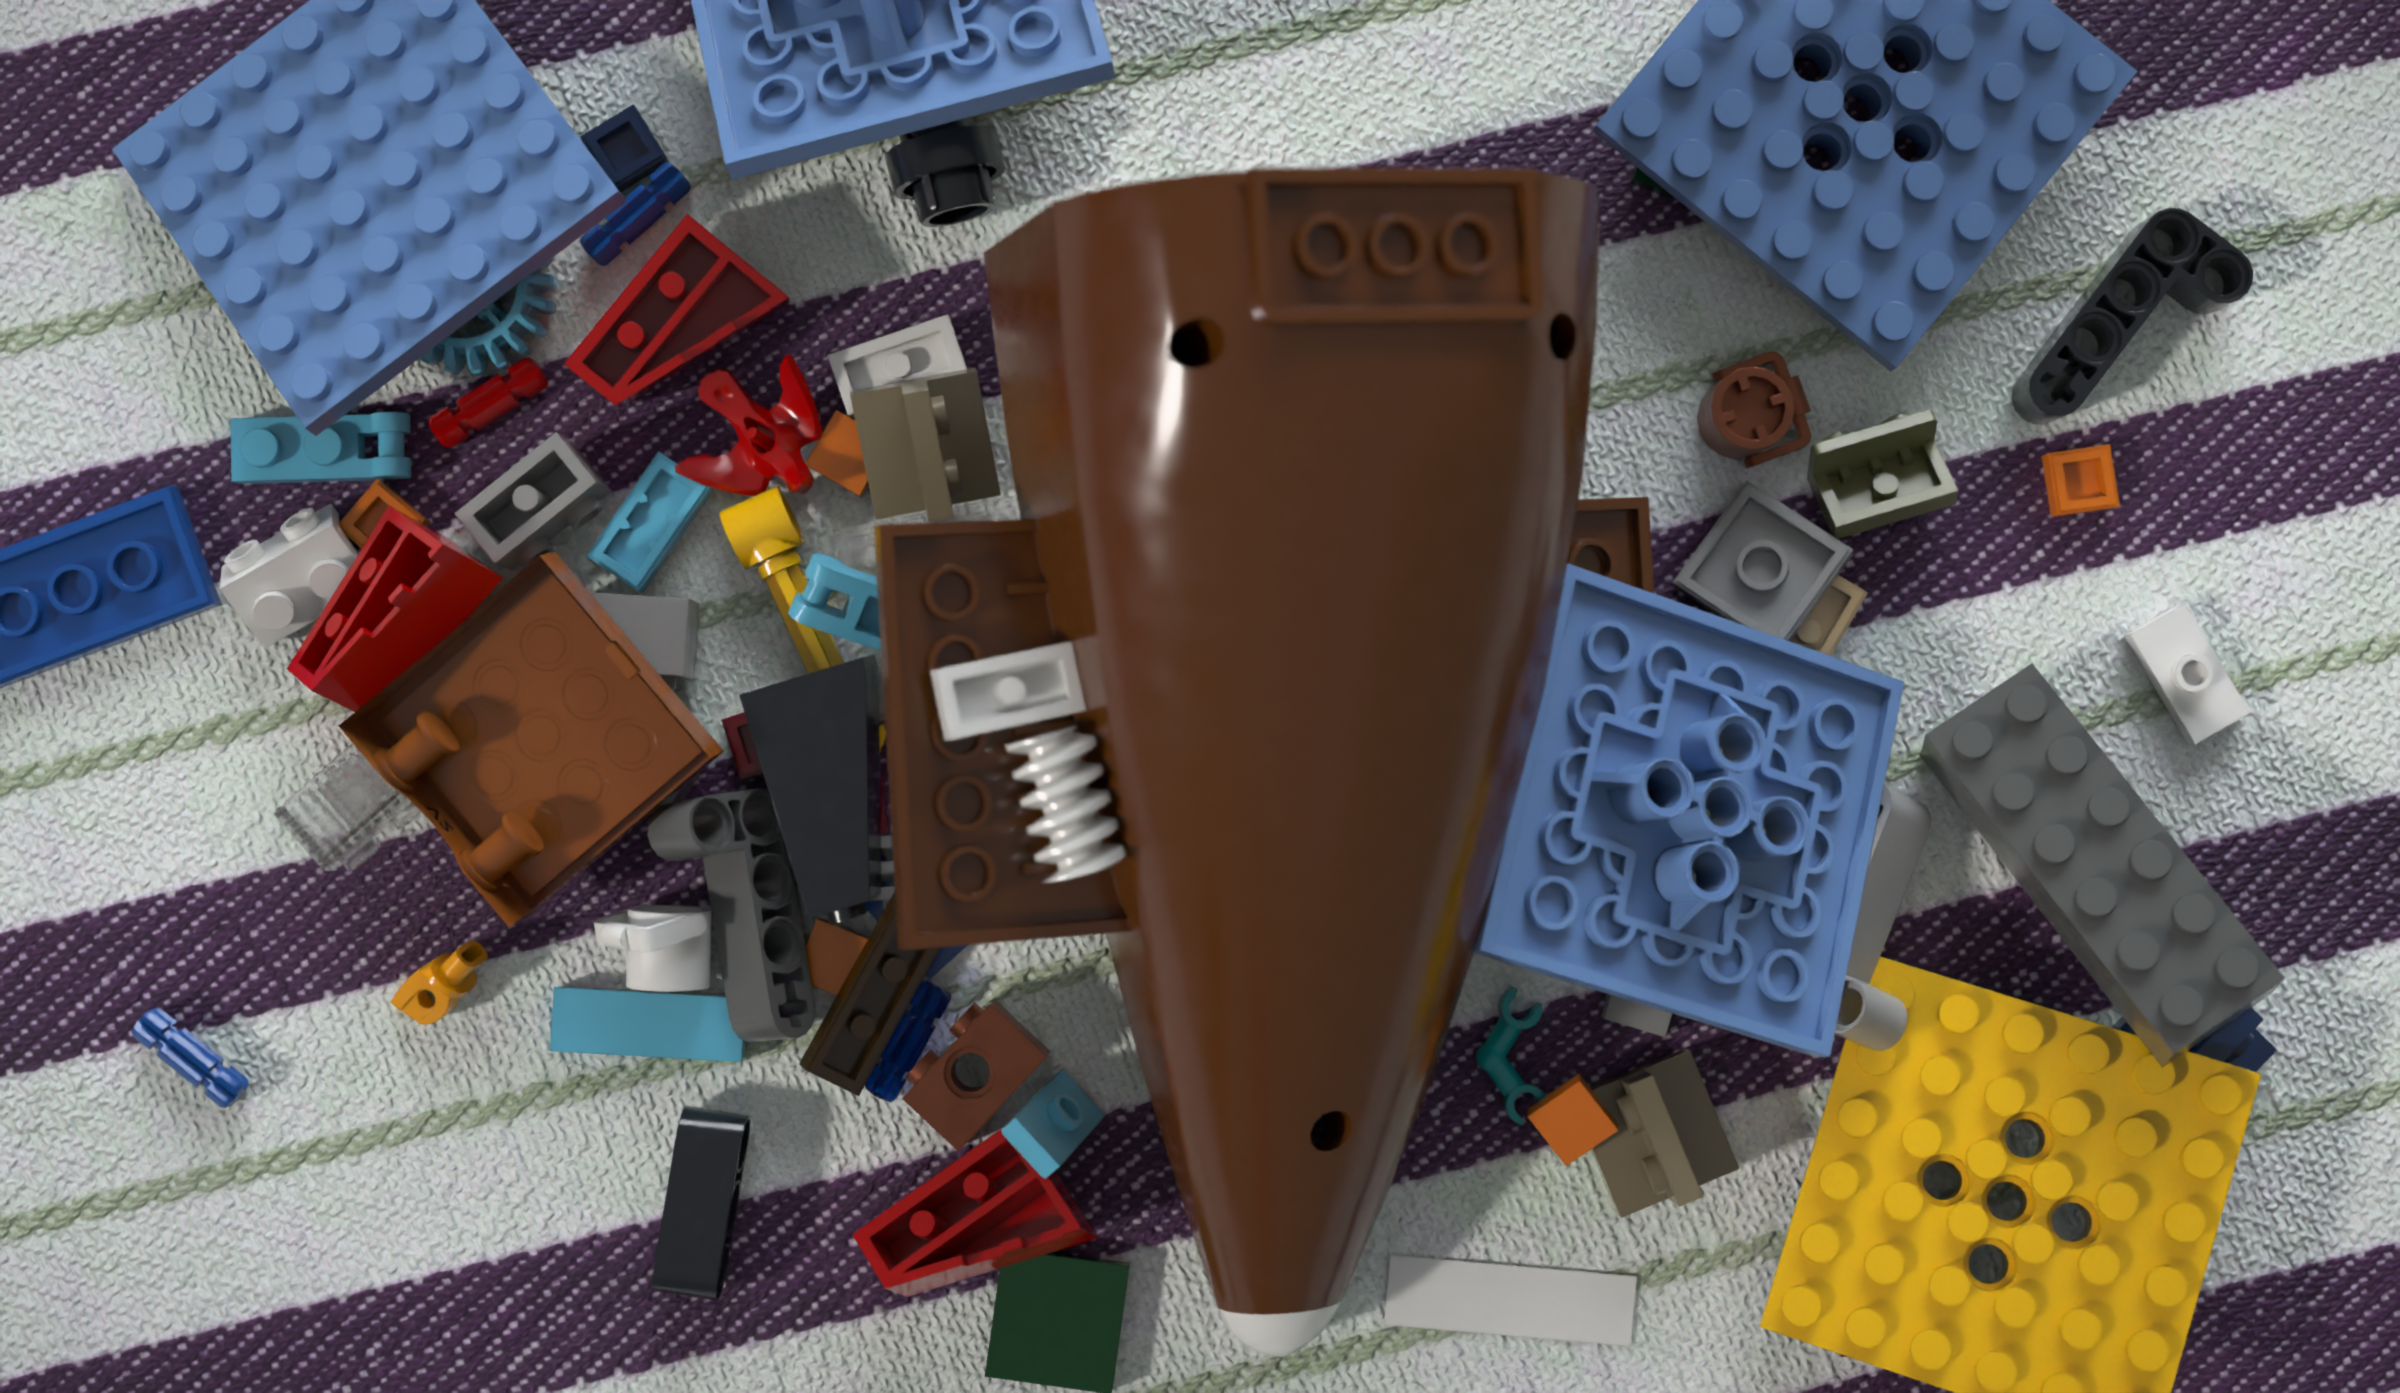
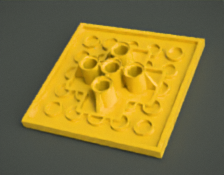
[1759,956,2261,1393]

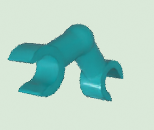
[1476,987,1545,1126]

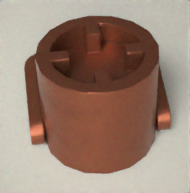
[1697,351,1811,469]

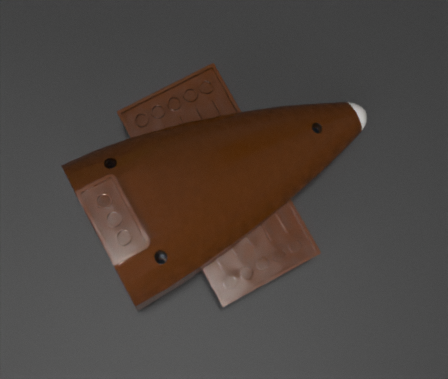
[874,168,1654,1357]

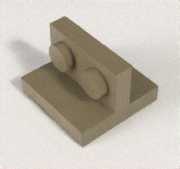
[850,368,1001,521]
[1590,1048,1739,1218]

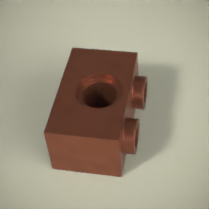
[902,1000,1051,1152]

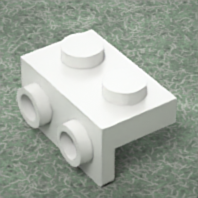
[220,504,359,649]

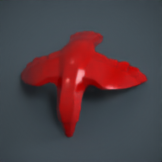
[675,354,822,496]

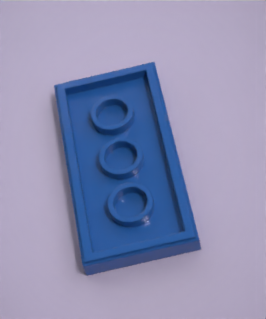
[0,485,222,688]

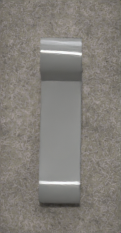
[1834,784,1931,1051]

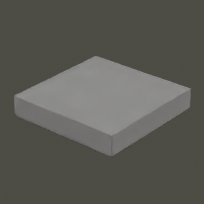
[1672,480,1853,641]

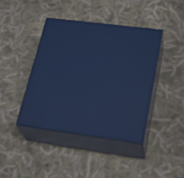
[580,104,670,192]

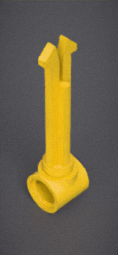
[719,486,886,752]

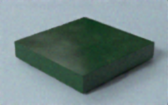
[985,1252,1130,1393]

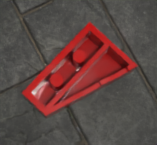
[564,214,790,408]
[287,505,504,712]
[852,1128,1099,1297]

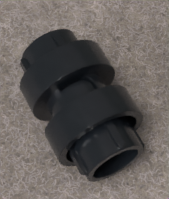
[885,116,1006,227]

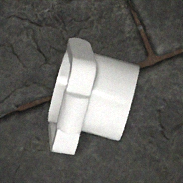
[593,904,712,992]

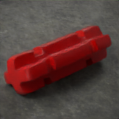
[428,357,549,448]

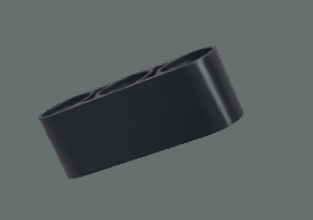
[652,1106,751,1301]

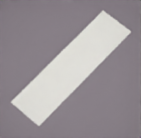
[1384,1254,1637,1347]

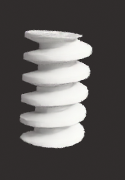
[1005,726,1126,883]

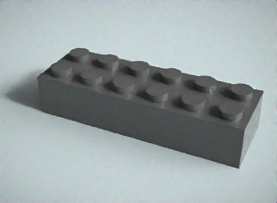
[1920,663,2285,1068]

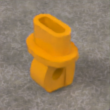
[390,940,488,1025]

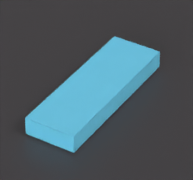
[550,986,746,1062]

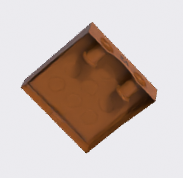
[339,552,724,928]

